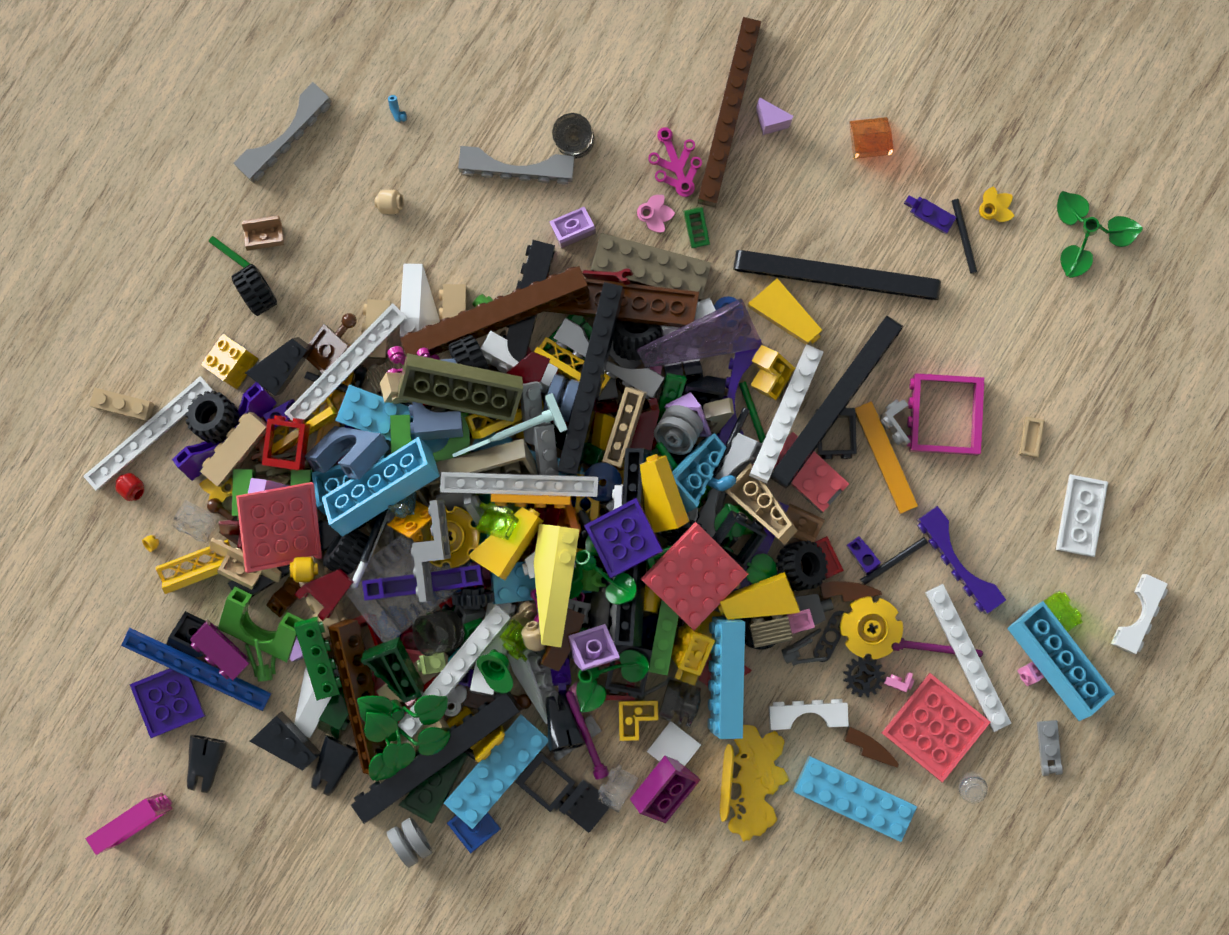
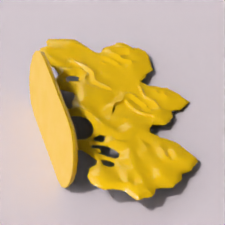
[719,725,789,842]

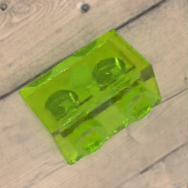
[476,503,519,540]
[1044,591,1083,632]
[499,619,528,662]

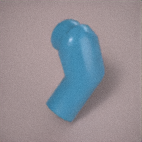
[388,95,407,123]
[707,475,736,491]

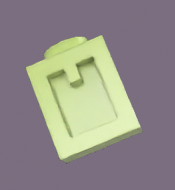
[417,651,446,675]

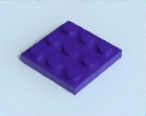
[584,498,664,579]
[129,668,206,739]

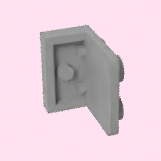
[880,399,910,446]
[436,492,489,529]

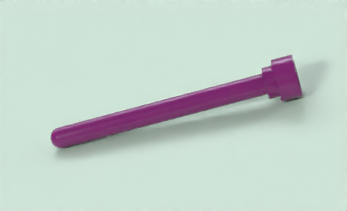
[891,638,983,657]
[566,691,610,780]

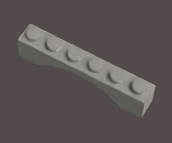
[233,82,332,182]
[458,146,575,184]
[554,318,666,399]
[697,433,762,537]

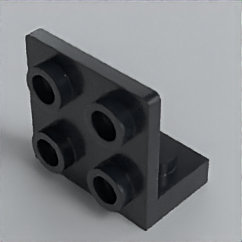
[559,778,613,833]

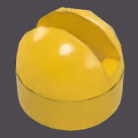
[142,535,159,552]

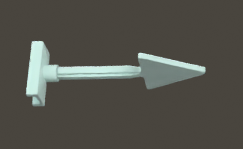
[452,393,567,457]

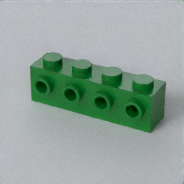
[294,616,342,701]

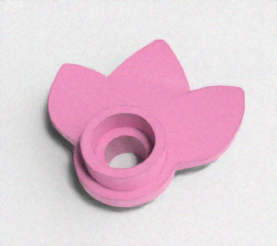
[637,195,675,233]

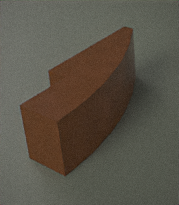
[819,581,882,602]
[541,608,585,671]
[843,726,899,768]

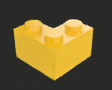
[751,345,795,400]
[619,700,658,741]

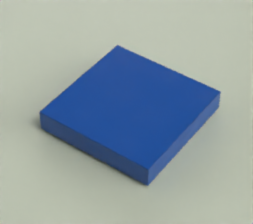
[447,812,501,854]

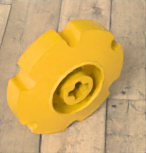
[420,506,480,568]
[840,597,903,659]

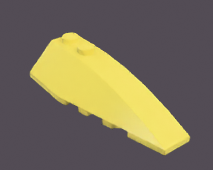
[533,524,579,647]

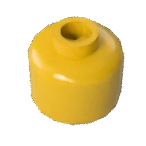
[290,557,318,583]

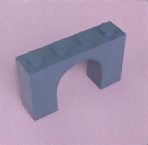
[409,358,463,440]
[305,426,390,480]

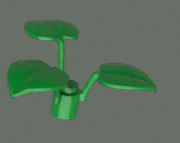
[1057,191,1143,278]
[714,503,777,584]
[569,536,637,605]
[576,627,650,713]
[357,695,448,771]
[364,712,450,781]

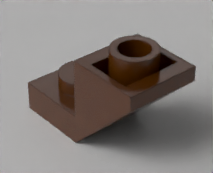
[266,576,301,618]

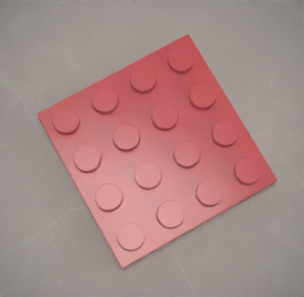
[236,482,322,573]
[641,522,748,630]
[881,673,991,783]

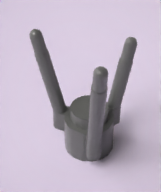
[781,628,827,666]

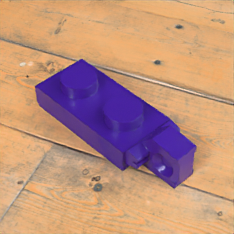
[904,195,956,234]
[550,655,571,695]

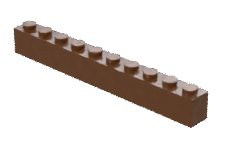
[698,17,761,208]
[400,266,590,356]

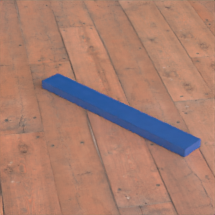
[121,628,271,711]

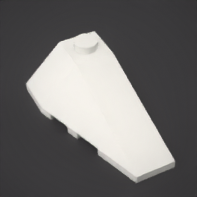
[400,264,440,338]
[507,645,559,724]
[294,664,340,738]

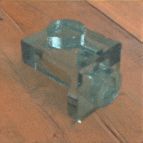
[388,492,417,518]

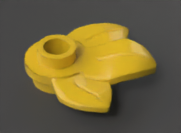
[979,186,1014,222]
[199,478,233,502]

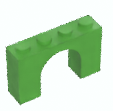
[390,413,470,462]
[232,469,313,520]
[218,587,303,663]
[648,599,679,676]

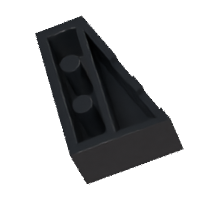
[245,337,314,396]

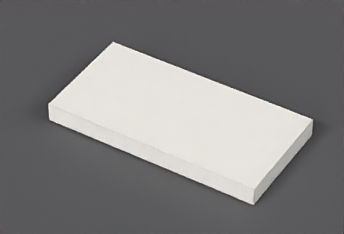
[1056,474,1108,557]

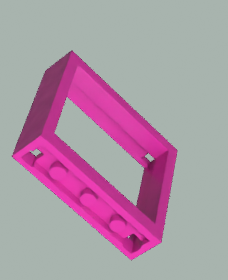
[907,373,985,456]
[85,793,173,855]

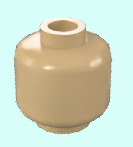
[374,190,404,214]
[521,621,546,651]

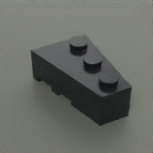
[249,711,320,771]

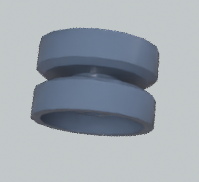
[543,374,579,423]

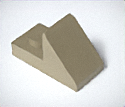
[703,398,734,435]

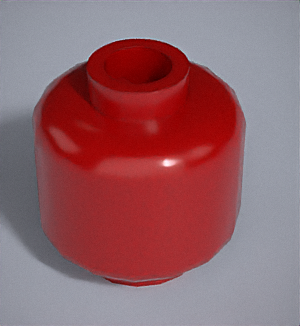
[115,473,144,501]

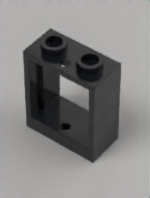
[815,408,857,460]
[712,510,767,569]
[605,642,653,698]
[515,752,576,812]

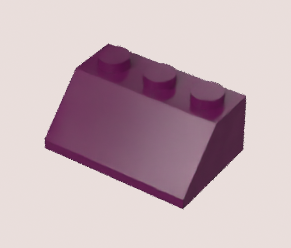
[190,620,250,680]
[630,756,701,823]

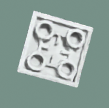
[647,721,701,766]

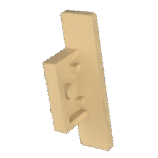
[210,538,282,590]

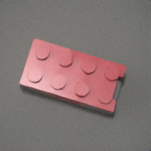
[774,432,849,513]

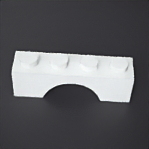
[481,331,558,394]
[1111,574,1168,654]
[769,699,849,730]

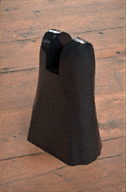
[545,694,586,752]
[187,735,227,793]
[311,735,358,796]

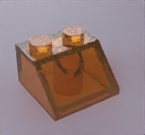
[849,117,894,159]

